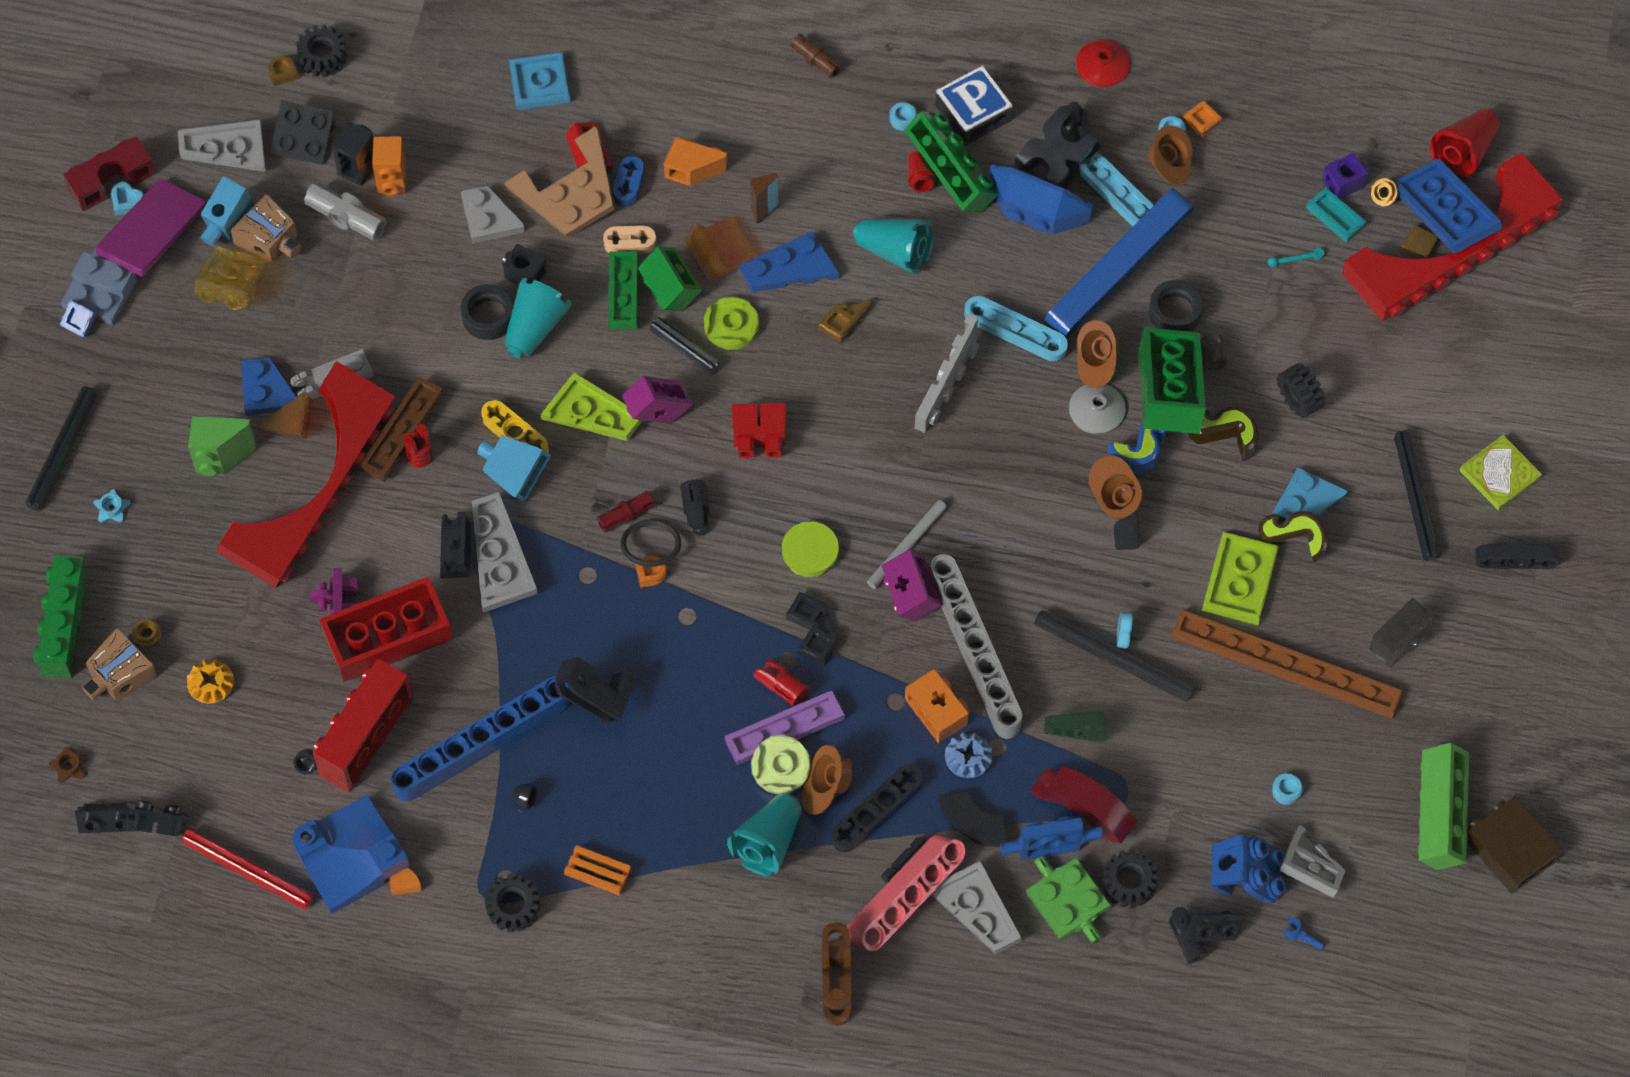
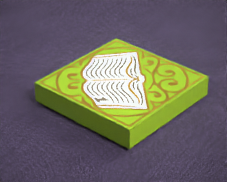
[1460,435,1542,511]

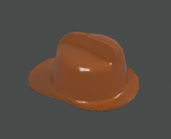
[1149,125,1192,185]
[1077,320,1122,388]
[1089,456,1143,519]
[802,745,852,815]

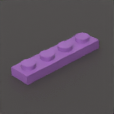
[725,690,844,765]

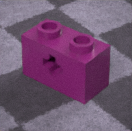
[622,376,693,424]
[882,549,942,621]

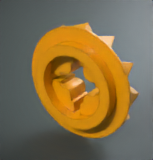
[187,659,234,704]

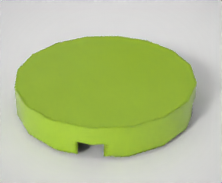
[704,296,759,350]
[782,521,839,577]

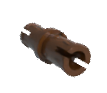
[790,33,842,79]

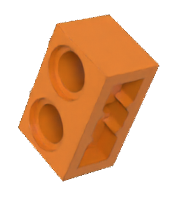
[372,137,407,196]

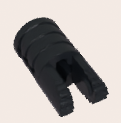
[680,479,709,536]

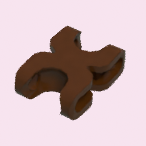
[822,922,851,1026]

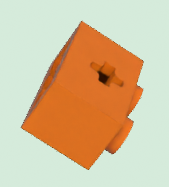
[905,669,969,743]

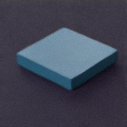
[509,52,571,110]

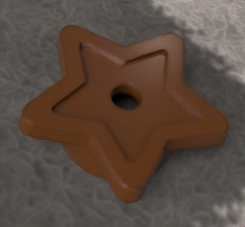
[49,747,87,783]

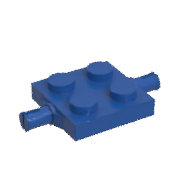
[1000,817,1103,861]

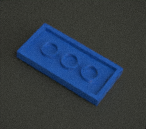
[1394,158,1502,254]

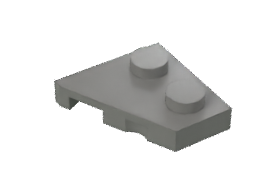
[460,186,525,243]
[1279,825,1345,898]

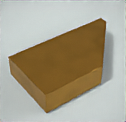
[818,300,871,343]

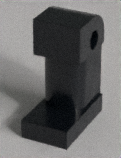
[555,657,637,724]

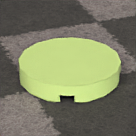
[751,735,811,795]

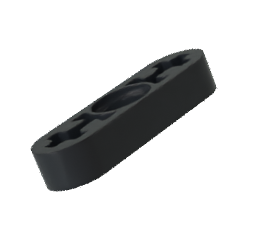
[1475,544,1560,569]

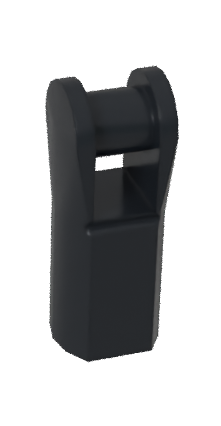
[1169,907,1207,964]

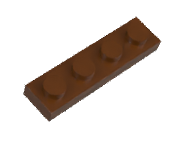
[359,376,444,482]

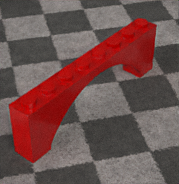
[1342,152,1563,322]
[216,361,395,588]

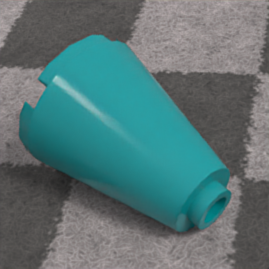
[853,218,934,275]
[504,278,572,359]
[727,794,802,876]

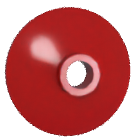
[1076,40,1130,87]

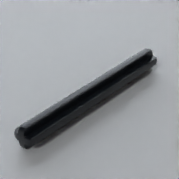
[26,386,96,511]
[1394,430,1439,561]

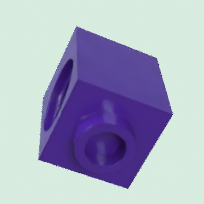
[1322,153,1368,199]

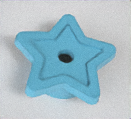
[93,490,131,523]

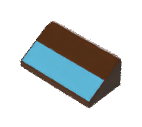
[750,173,779,224]

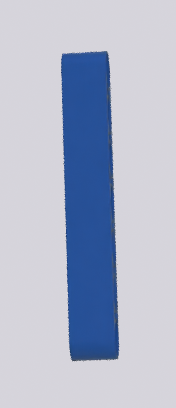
[1044,188,1195,339]
[391,676,571,801]

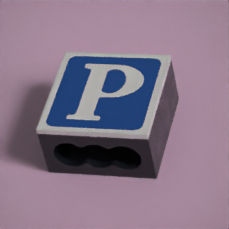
[936,66,1012,146]

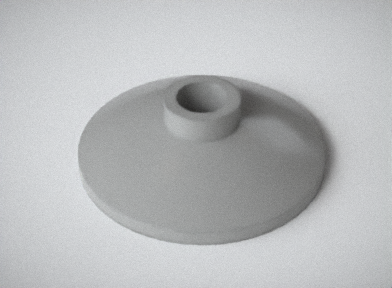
[1069,384,1126,434]

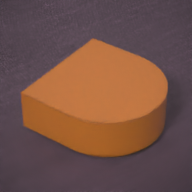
[635,556,667,588]

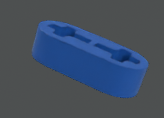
[613,156,644,207]

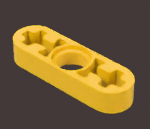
[481,400,549,453]

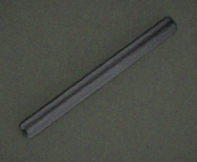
[1034,610,1194,702]

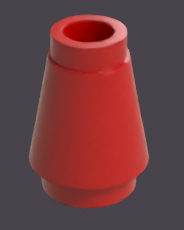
[908,151,935,193]

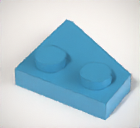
[1272,468,1347,523]

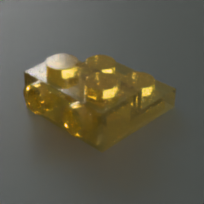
[195,246,268,310]

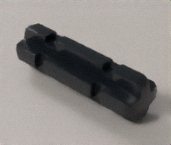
[881,837,927,884]

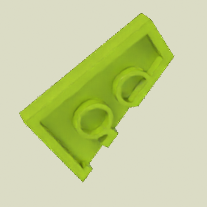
[541,373,643,441]

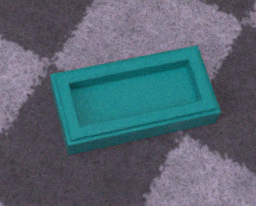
[1306,187,1366,243]

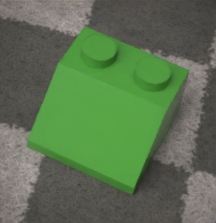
[188,416,257,476]

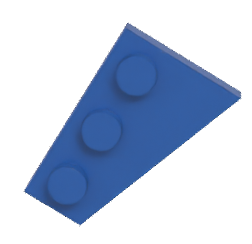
[739,231,839,292]

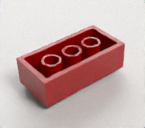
[319,576,453,682]
[313,659,413,793]

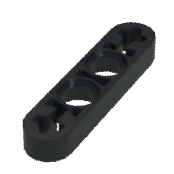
[831,765,922,852]

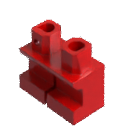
[732,403,786,459]

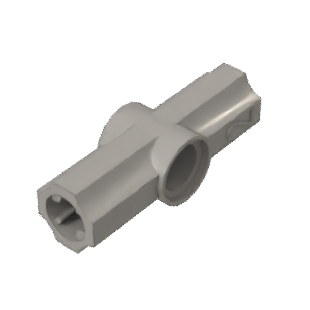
[304,182,387,241]

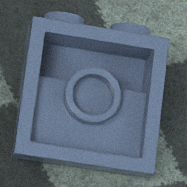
[61,251,137,326]

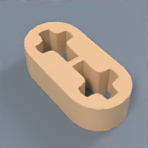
[603,226,656,255]

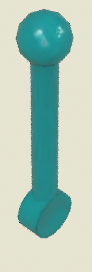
[1268,248,1324,268]

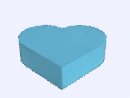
[111,182,144,216]
[1116,611,1133,649]

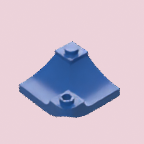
[292,795,410,914]

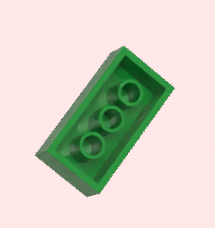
[1138,327,1206,434]

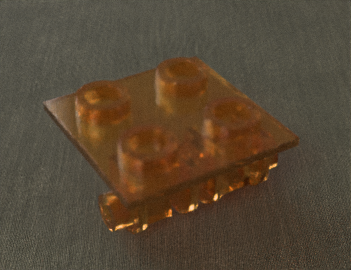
[683,216,758,282]

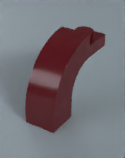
[1030,766,1137,844]

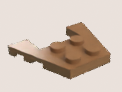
[504,127,615,238]

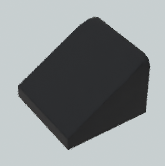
[1114,511,1140,550]

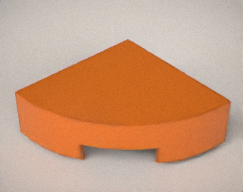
[390,868,422,895]

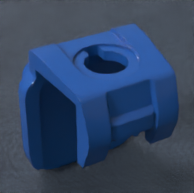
[1211,835,1285,904]

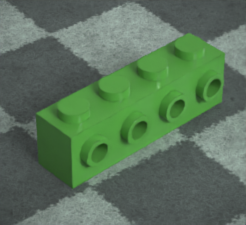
[1418,743,1469,870]

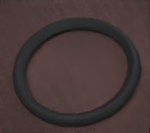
[620,520,681,567]

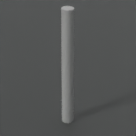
[867,500,947,589]

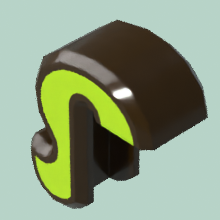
[1188,407,1259,462]
[1258,511,1329,562]

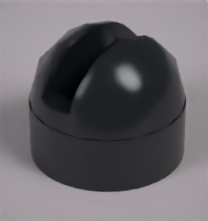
[293,748,317,774]
[512,784,537,809]

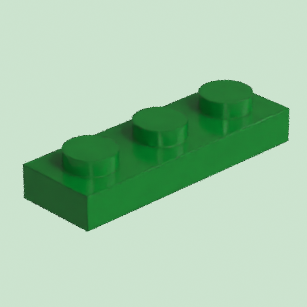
[608,251,638,330]

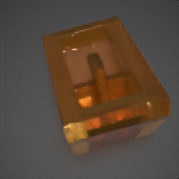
[258,392,313,439]

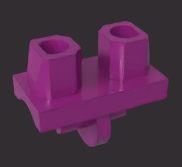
[310,568,357,615]

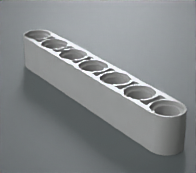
[930,554,1022,739]

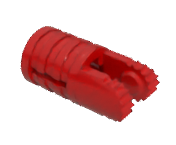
[403,424,433,468]
[753,659,810,707]

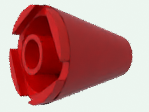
[1429,109,1500,178]

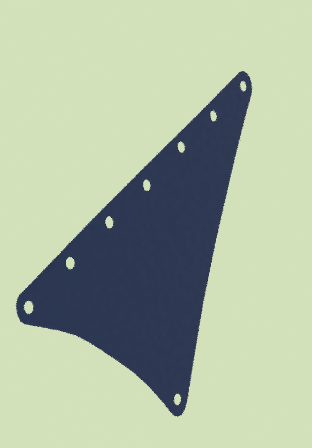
[470,520,1128,904]

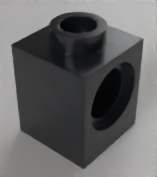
[502,243,548,285]

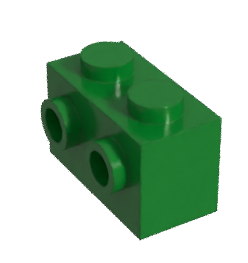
[638,246,702,312]

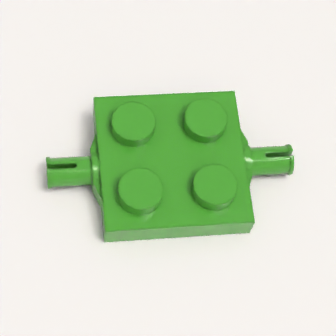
[1026,856,1110,944]

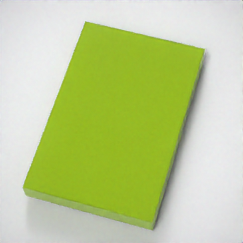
[1202,531,1279,625]

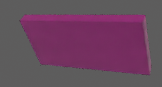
[95,178,206,277]

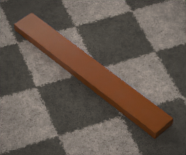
[1171,609,1403,719]

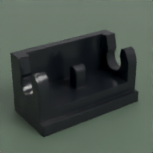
[440,512,471,579]

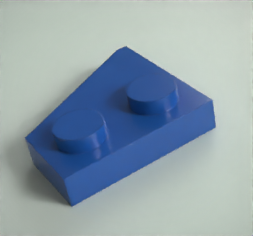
[241,358,300,416]

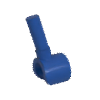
[1283,917,1324,950]

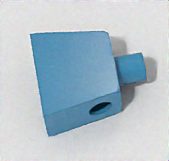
[200,176,255,247]
[477,436,551,502]

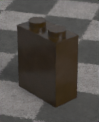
[1467,797,1562,894]

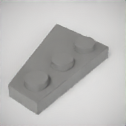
[178,120,266,172]

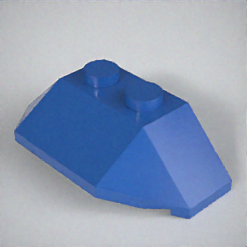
[989,164,1093,235]

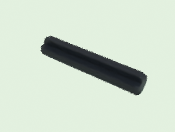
[650,317,720,374]

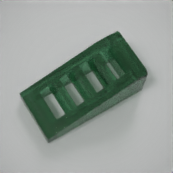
[1043,711,1106,743]

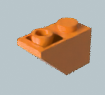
[664,137,728,186]

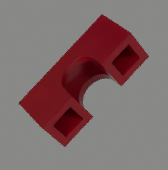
[63,136,156,212]

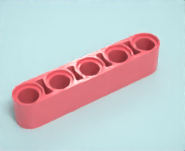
[848,834,965,951]

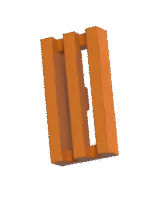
[564,845,631,896]

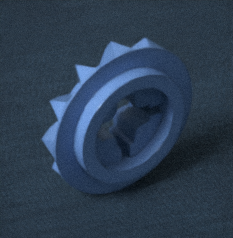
[945,732,992,778]

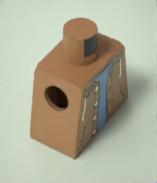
[231,194,301,262]
[82,628,157,700]

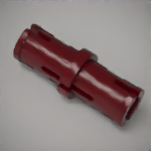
[596,490,655,533]

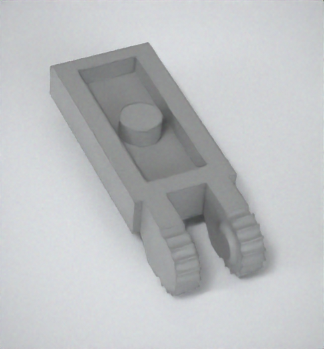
[290,349,374,402]

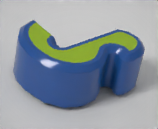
[1107,421,1167,475]

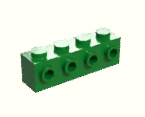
[904,111,999,213]
[34,556,88,678]

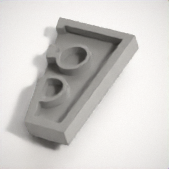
[931,861,1022,955]

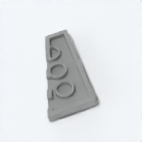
[915,313,979,433]
[472,492,538,613]

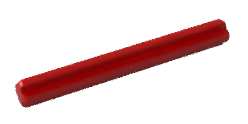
[182,829,313,910]

